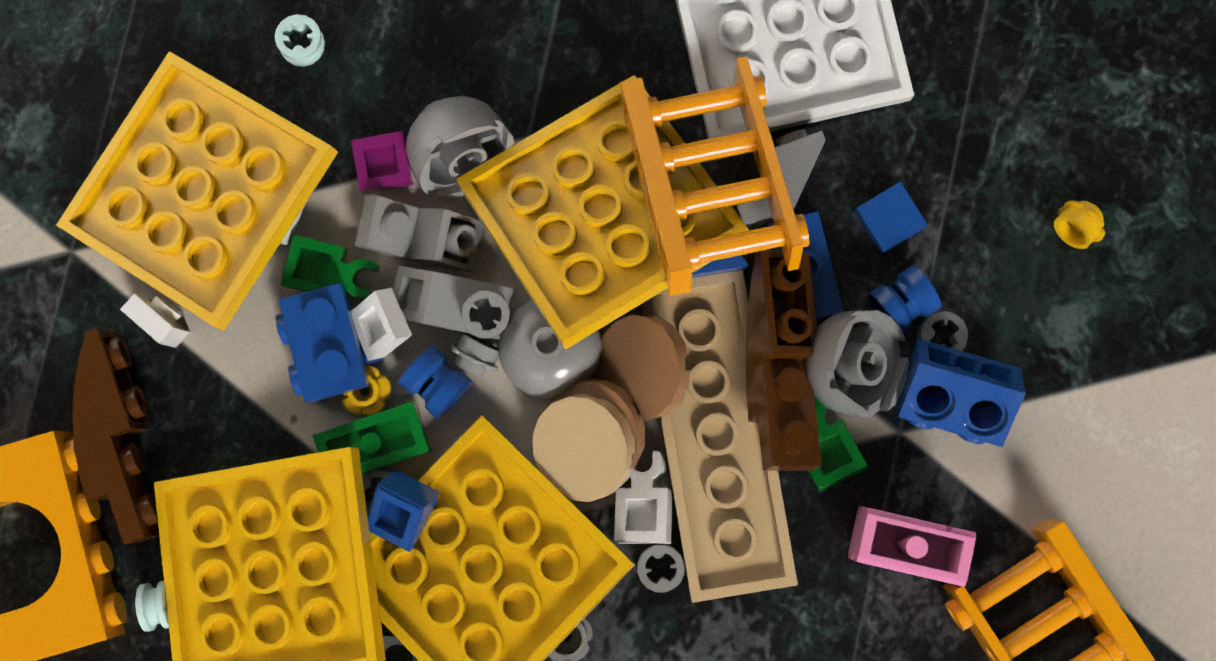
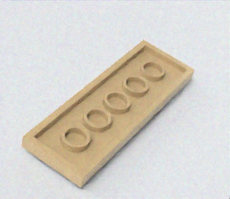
[641,270,798,603]

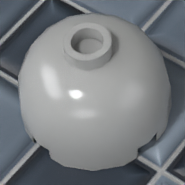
[406,96,514,200]
[498,299,602,400]
[804,310,909,418]

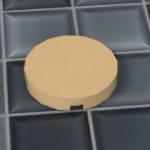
[532,393,635,502]

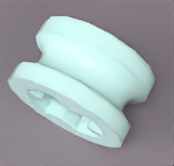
[275,14,325,67]
[135,581,169,632]

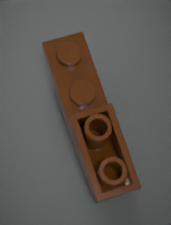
[746,250,822,471]
[72,328,159,545]

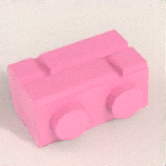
[848,506,976,587]

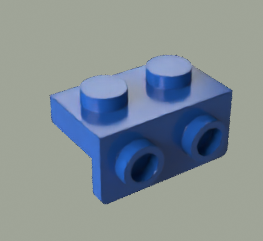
[276,283,370,404]

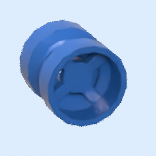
[867,265,942,332]
[398,345,473,419]

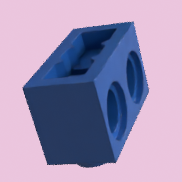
[898,339,1026,447]

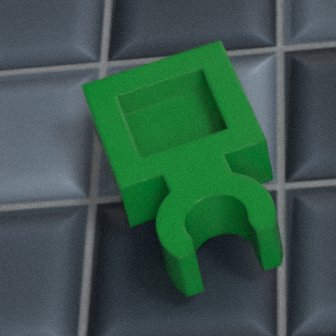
[280,235,380,300]
[808,396,867,493]

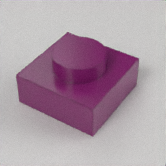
[351,131,414,194]

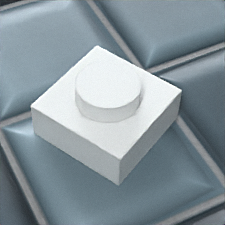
[351,288,412,361]
[120,293,190,348]

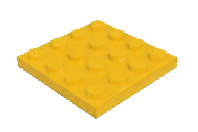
[56,51,338,331]
[456,75,749,350]
[370,415,635,661]
[154,447,386,661]

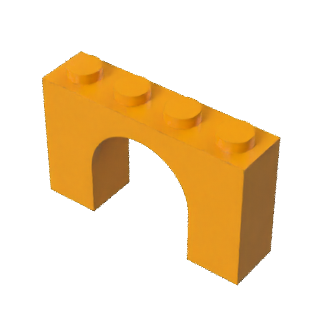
[0,431,127,661]

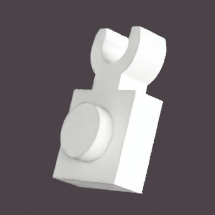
[614,451,672,544]

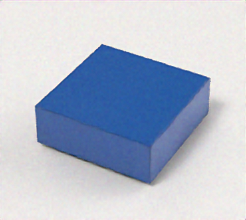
[853,182,928,255]

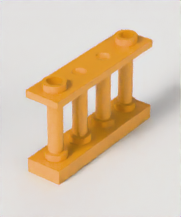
[621,56,809,296]
[943,518,1156,661]

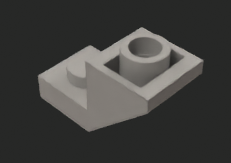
[735,129,826,230]
[355,195,484,272]
[393,265,514,340]

